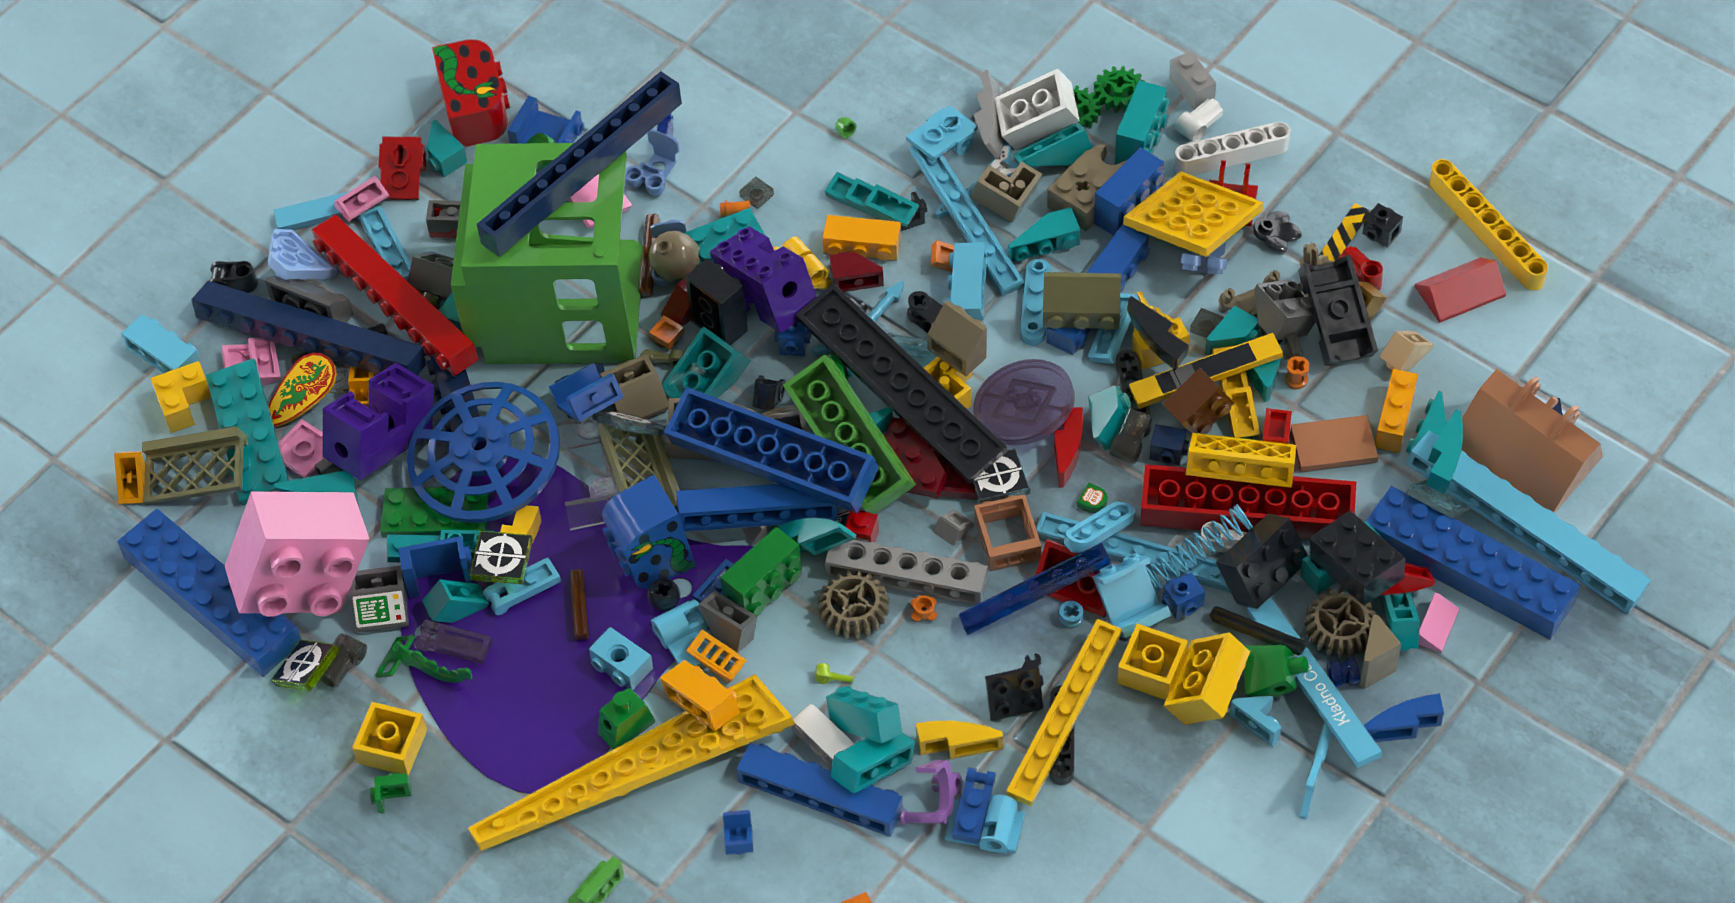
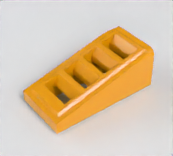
[686,630,747,684]

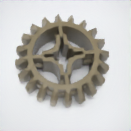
[817,570,889,639]
[1304,589,1376,659]

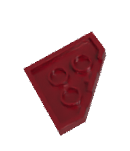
[884,417,947,498]

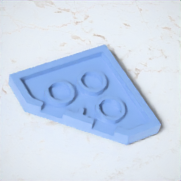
[268,229,338,280]

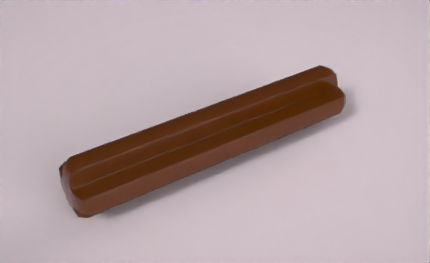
[569,569,589,641]

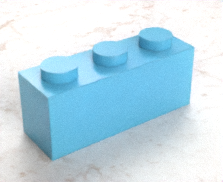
[947,242,987,321]
[121,314,201,373]

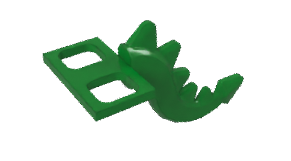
[375,635,472,683]

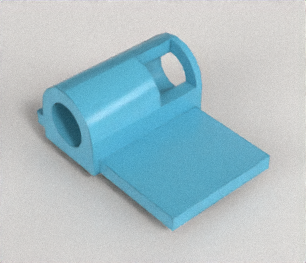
[906,106,978,161]
[651,599,722,666]
[945,795,1025,854]

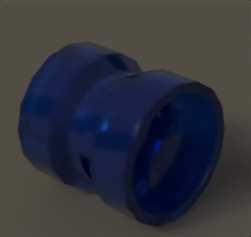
[1326,657,1361,688]

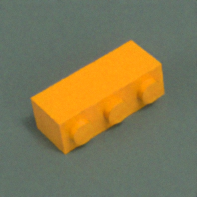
[822,215,901,261]
[1375,369,1418,453]
[660,660,740,731]

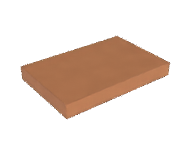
[1290,415,1378,472]

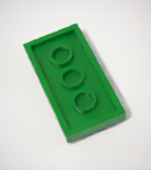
[381,487,490,538]

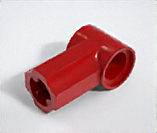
[1338,245,1383,290]

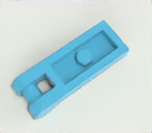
[483,557,561,615]

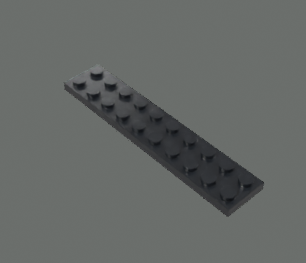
[796,283,1007,484]

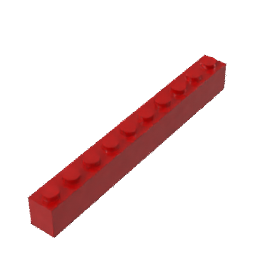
[311,214,479,376]

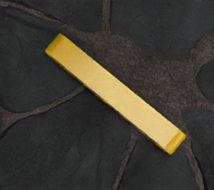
[1429,159,1548,290]

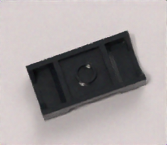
[1298,255,1378,366]

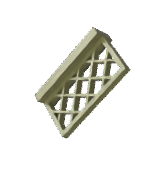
[597,422,680,511]
[142,426,248,505]

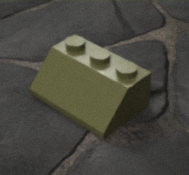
[1043,272,1121,330]

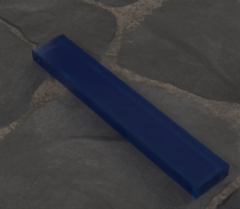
[959,543,1112,635]

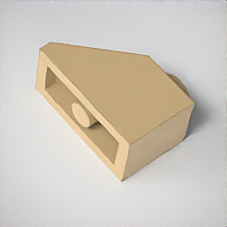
[1380,331,1434,371]

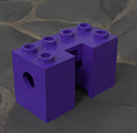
[709,226,817,333]
[322,363,434,480]

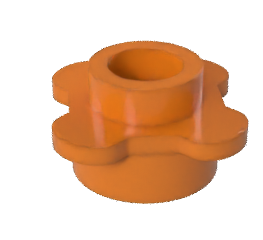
[910,595,937,622]

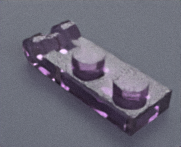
[413,620,493,664]

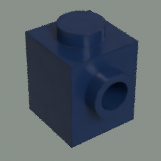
[1149,424,1190,465]

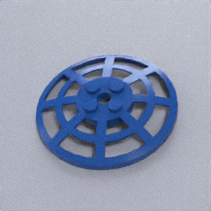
[407,382,560,523]

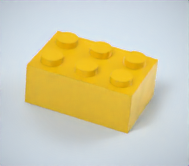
[1164,632,1250,725]

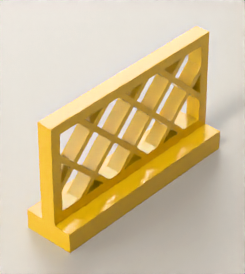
[1186,433,1296,488]

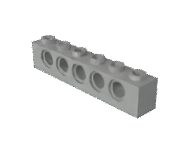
[825,540,988,606]

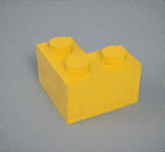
[924,357,972,409]
[150,361,211,433]

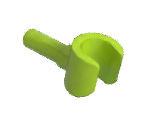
[815,663,853,684]

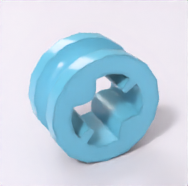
[1059,601,1083,628]

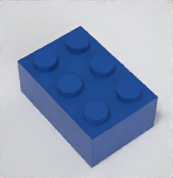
[1094,147,1165,236]

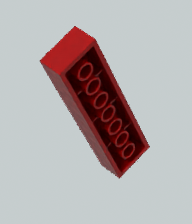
[1140,464,1357,539]

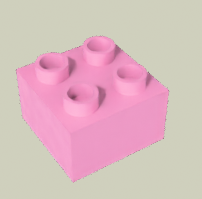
[225,492,369,617]

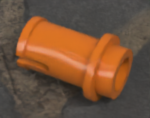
[720,200,750,217]

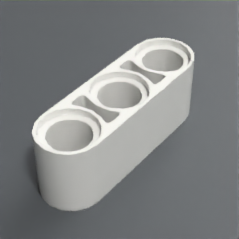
[791,704,854,769]

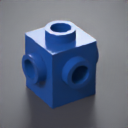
[774,322,811,356]
[1161,572,1205,619]

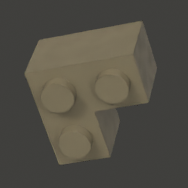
[970,161,1042,223]

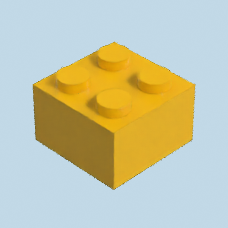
[1117,624,1188,700]
[352,702,427,776]

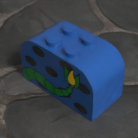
[602,474,696,589]

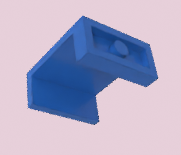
[507,96,584,144]
[548,363,624,422]
[398,536,475,598]

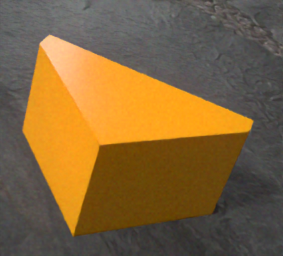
[114,451,146,504]

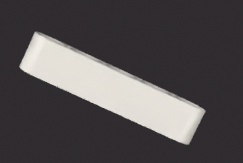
[1174,122,1290,175]

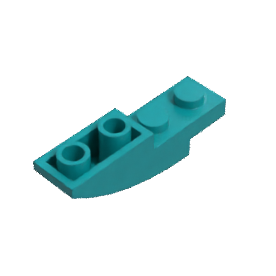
[386,530,494,563]

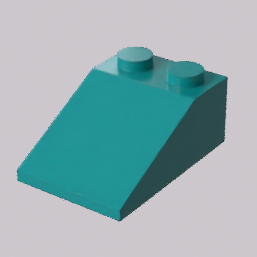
[662,327,751,398]

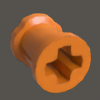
[1285,356,1309,389]

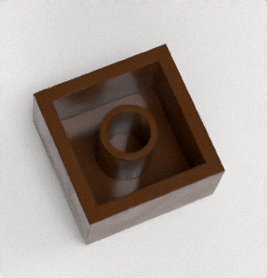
[1163,368,1235,434]

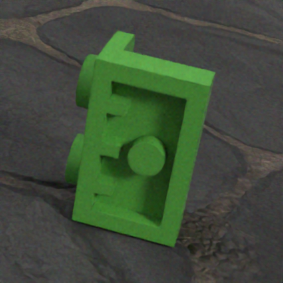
[568,856,624,903]

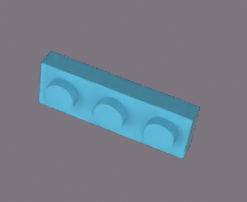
[1087,293,1139,364]

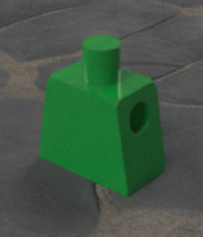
[1244,645,1309,698]
[598,688,656,750]

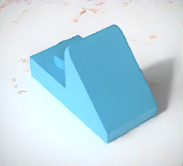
[1230,696,1281,747]

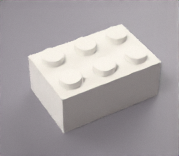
[994,69,1079,150]

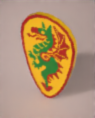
[269,353,337,428]

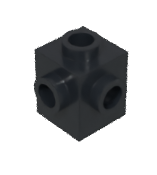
[1362,203,1403,248]

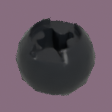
[647,578,681,612]

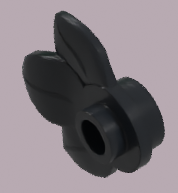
[1253,211,1302,252]

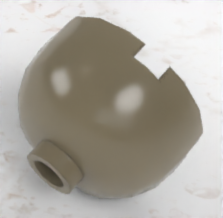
[649,231,700,282]

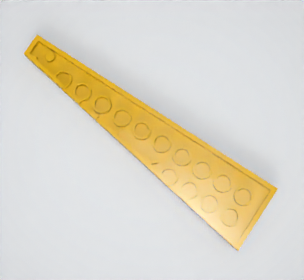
[468,674,795,851]

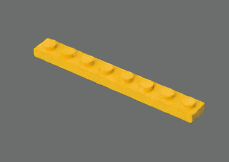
[1006,619,1122,807]

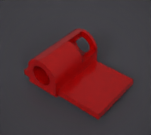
[379,137,427,200]

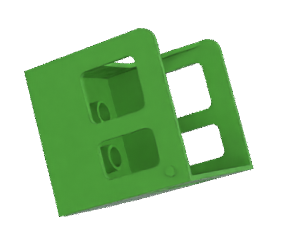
[451,143,643,364]

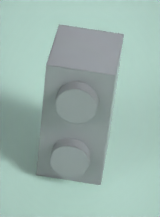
[1169,51,1216,110]

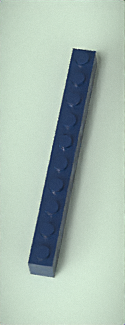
[477,71,682,257]
[191,281,426,375]

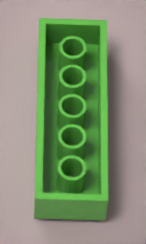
[783,354,916,514]

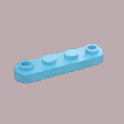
[1020,259,1051,345]
[1064,502,1136,553]

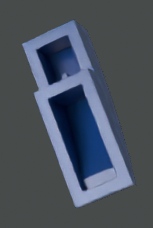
[1363,693,1444,742]

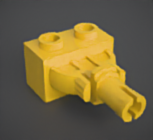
[1132,292,1190,370]

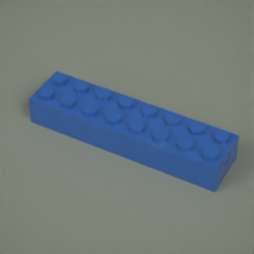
[664,387,879,513]
[1366,486,1580,640]
[117,508,302,677]

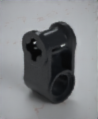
[209,261,258,293]
[907,291,943,334]
[752,375,786,410]

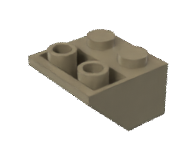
[927,300,987,377]
[600,354,669,427]

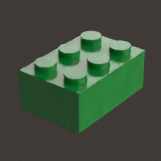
[720,527,802,616]

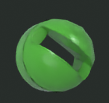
[835,117,857,138]

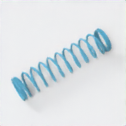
[1145,505,1253,591]

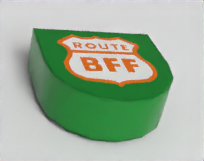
[1077,483,1108,513]

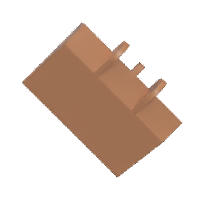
[1461,369,1603,513]

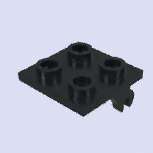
[985,653,1044,721]

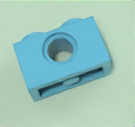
[589,627,653,690]

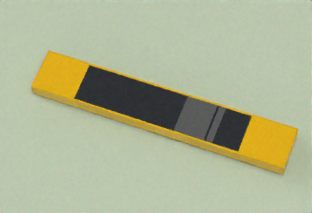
[1129,333,1283,409]

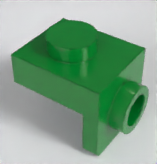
[370,773,412,813]

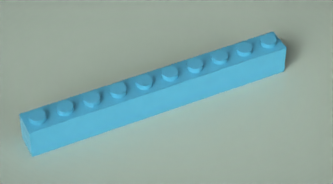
[1407,431,1651,614]

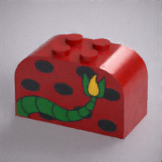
[432,39,510,147]

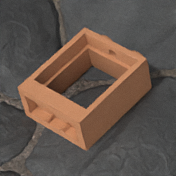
[974,494,1042,571]

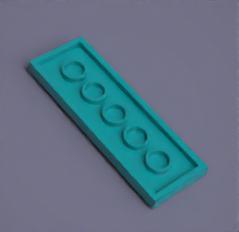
[206,358,289,506]

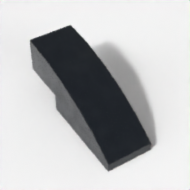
[1127,296,1189,370]

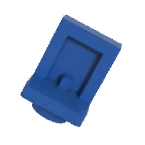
[723,810,754,855]

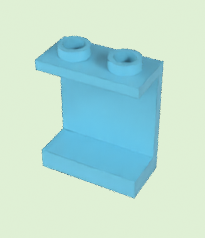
[1093,553,1172,638]

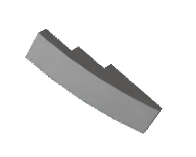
[974,70,1004,159]

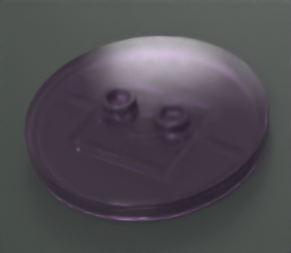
[973,359,1075,445]

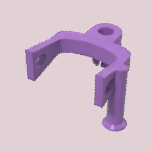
[900,760,962,826]

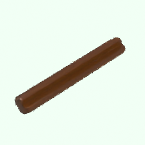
[638,213,660,297]

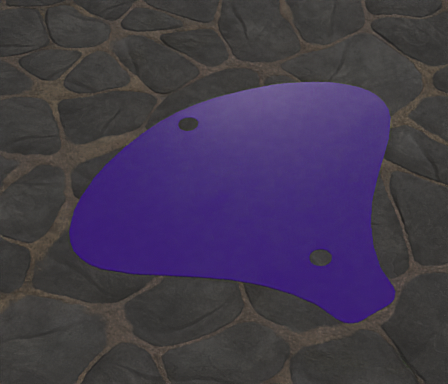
[401,449,754,794]

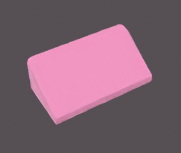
[333,175,389,222]
[1419,592,1459,653]

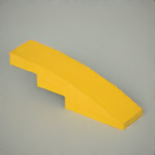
[1212,346,1260,438]

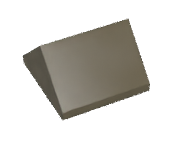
[1359,615,1401,689]

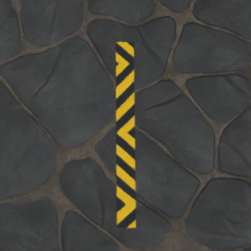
[1277,203,1369,345]

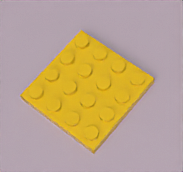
[1124,171,1263,257]

